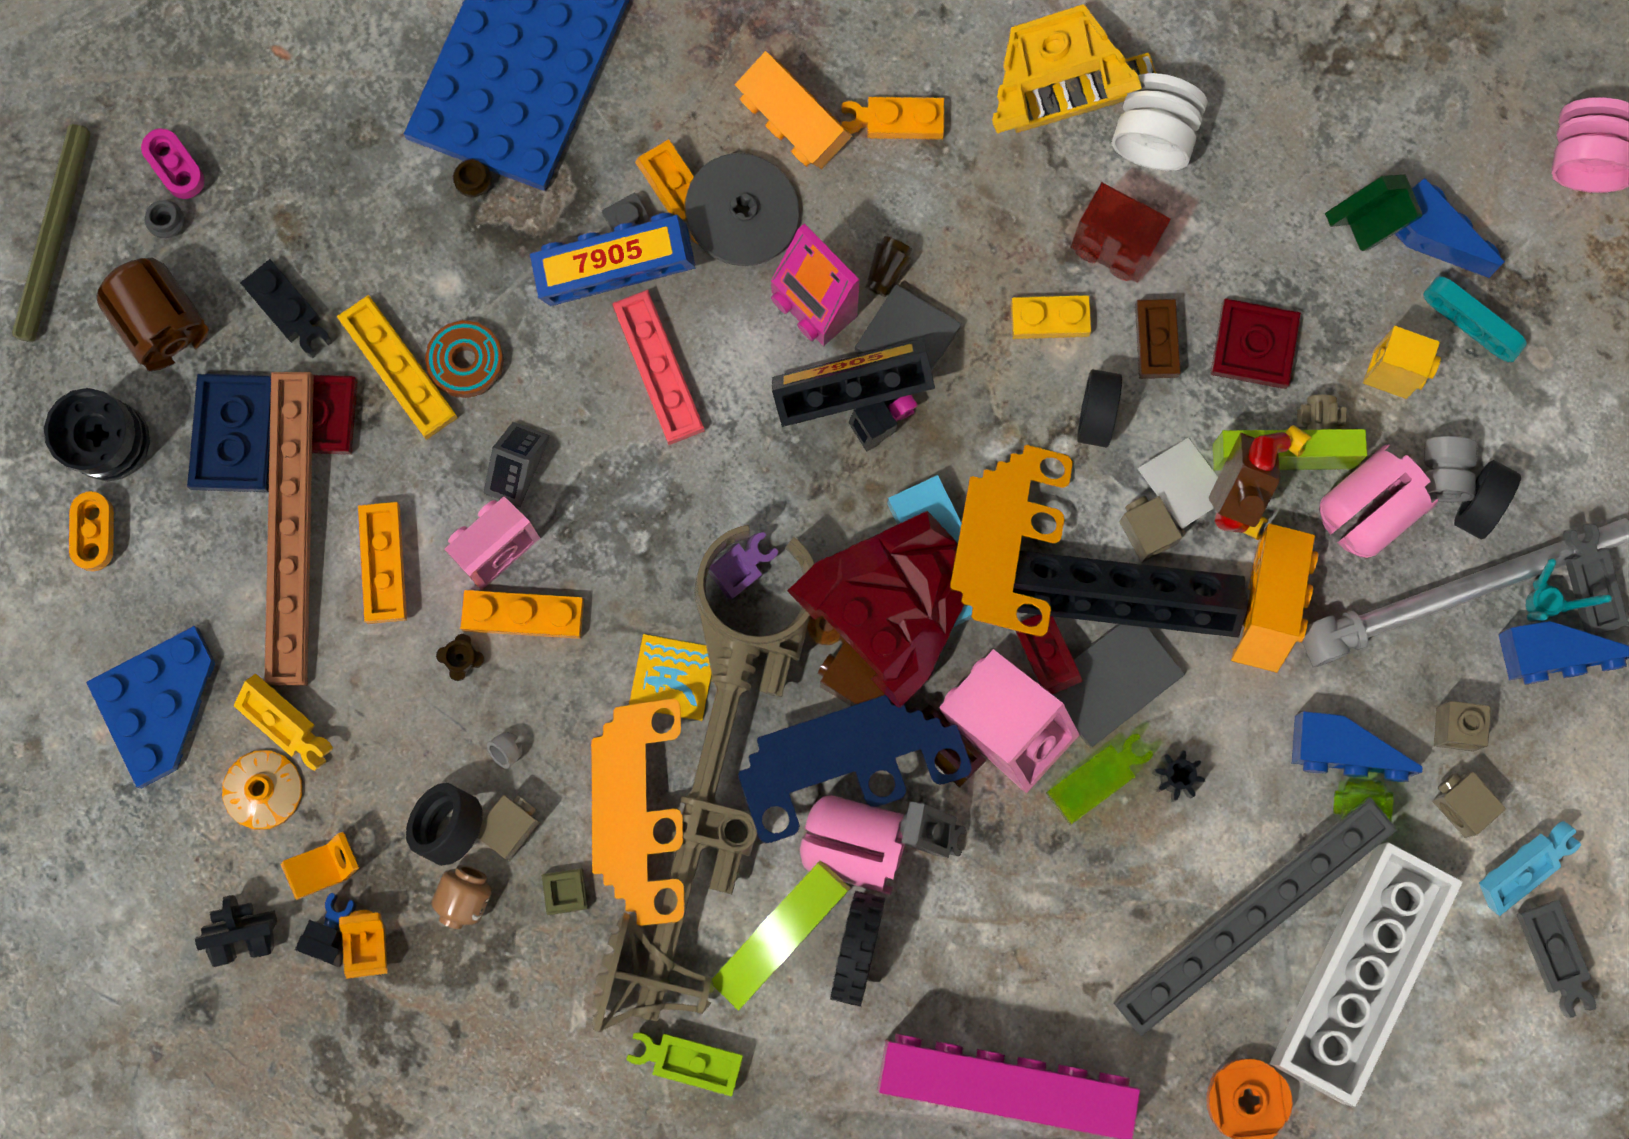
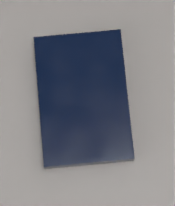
[187,374,271,493]

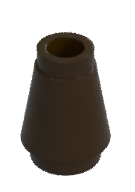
[865,236,912,297]

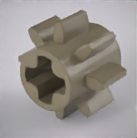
[1297,395,1347,430]

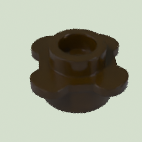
[436,634,484,681]

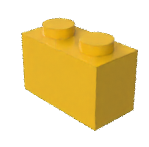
[1363,325,1441,399]

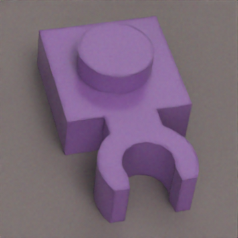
[708,532,779,599]

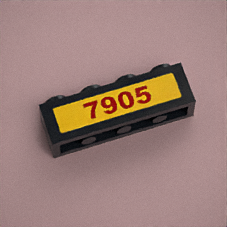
[772,339,935,427]

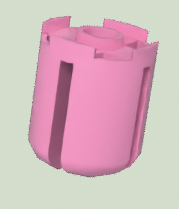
[1319,445,1438,558]
[800,795,905,895]

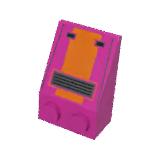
[771,223,859,347]

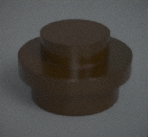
[453,159,492,197]

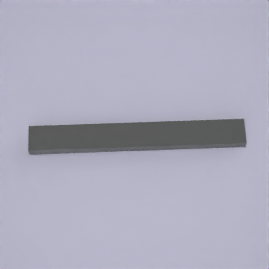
[1113,797,1397,1037]

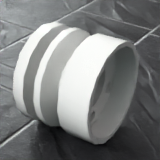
[1111,73,1208,171]

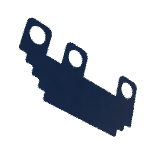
[738,695,972,843]

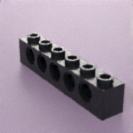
[1013,550,1247,638]

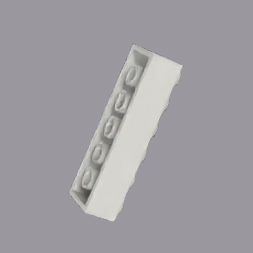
[1269,842,1463,1107]

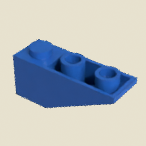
[1395,178,1504,278]
[1498,621,1629,685]
[1291,711,1423,782]

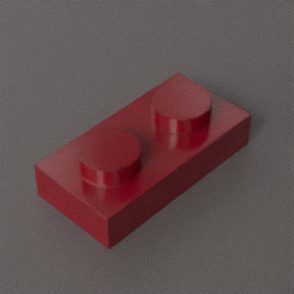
[1015,615,1082,694]

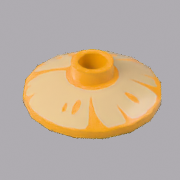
[222,750,302,830]

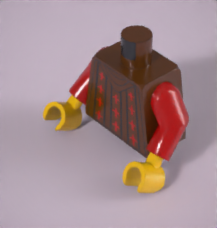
[1208,425,1312,540]

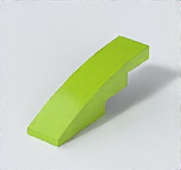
[712,861,851,1011]

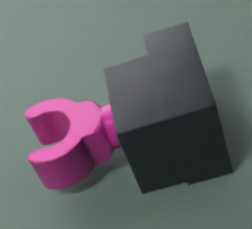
[848,395,918,452]

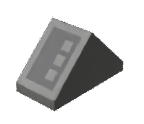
[483,422,550,508]

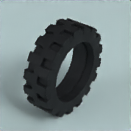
[830,891,885,1007]

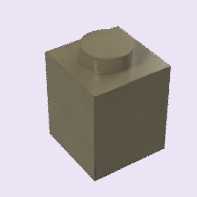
[1119,496,1182,563]
[477,795,540,861]

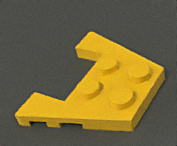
[992,4,1142,133]

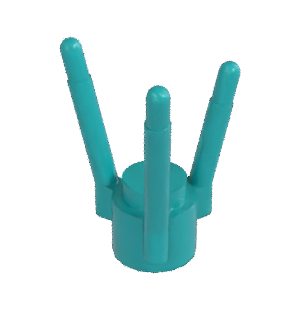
[1525,559,1612,622]

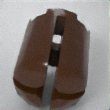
[96,258,209,372]

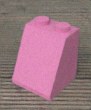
[939,649,1080,794]

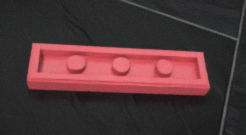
[612,290,705,445]

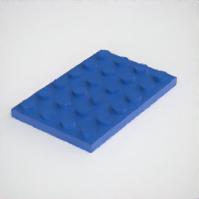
[404,0,629,191]

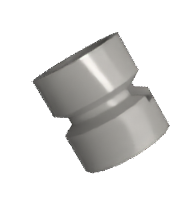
[1424,436,1477,503]

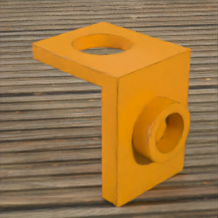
[281,832,359,900]

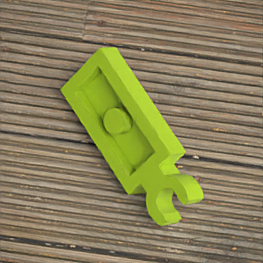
[626,1032,744,1097]

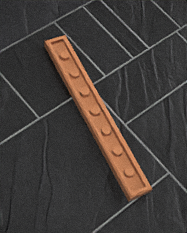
[264,372,314,686]

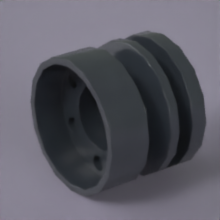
[44,388,150,482]

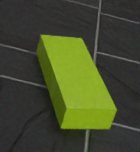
[1212,429,1367,471]

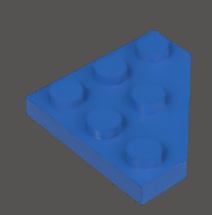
[86,626,215,789]

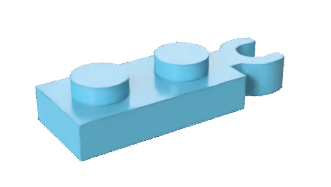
[1479,821,1581,916]

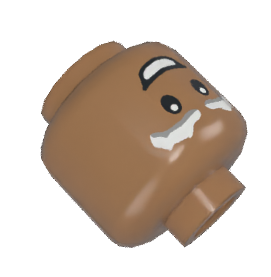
[431,865,492,929]

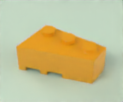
[1231,523,1318,673]

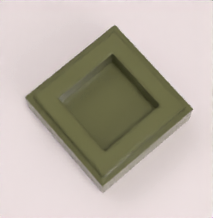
[542,868,588,916]

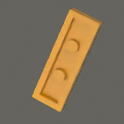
[358,502,407,624]
[460,590,584,639]

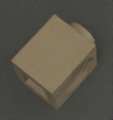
[1434,701,1491,752]
[1432,772,1506,838]

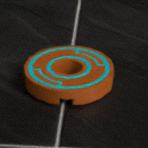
[425,320,504,398]

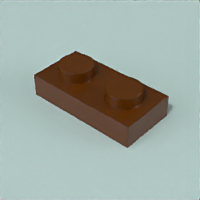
[1135,299,1180,379]

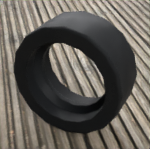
[1077,369,1122,448]
[1454,460,1521,540]
[406,783,483,866]

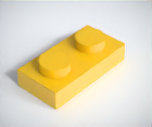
[1011,295,1091,339]

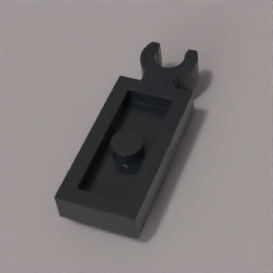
[240,259,332,358]

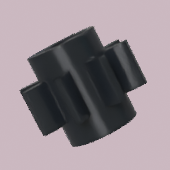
[1152,751,1205,802]

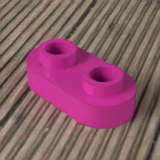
[141,128,205,199]

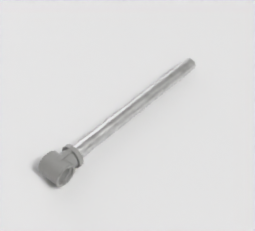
[1302,518,1629,667]

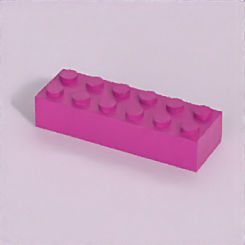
[877,1033,1140,1139]

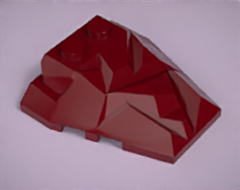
[787,511,965,708]

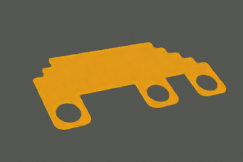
[950,445,1073,636]
[591,699,684,926]

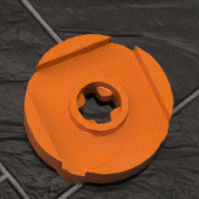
[1206,1058,1292,1139]

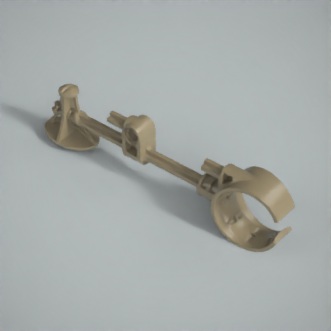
[592,525,814,1032]

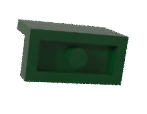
[1325,174,1422,251]

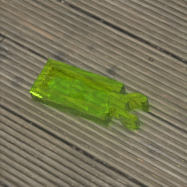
[1046,733,1153,825]

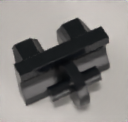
[194,895,278,967]

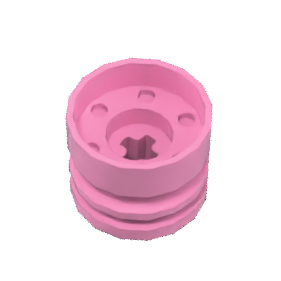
[1551,97,1629,193]

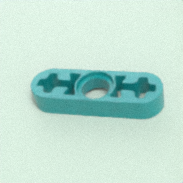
[1423,276,1527,362]

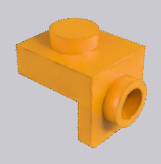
[339,910,388,979]

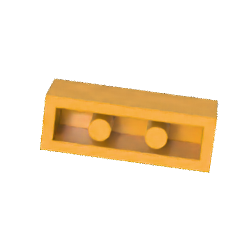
[734,51,853,169]

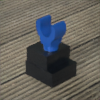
[295,893,356,968]

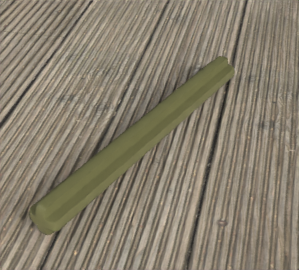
[12,124,91,342]

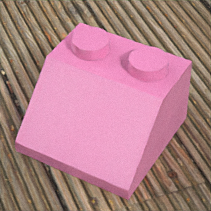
[444,496,540,591]

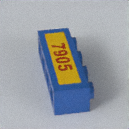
[530,213,696,306]

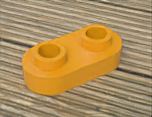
[69,491,114,572]

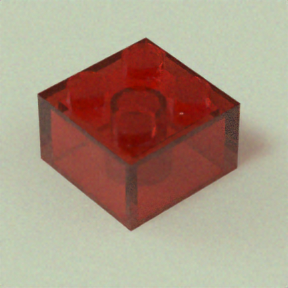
[1070,182,1171,283]

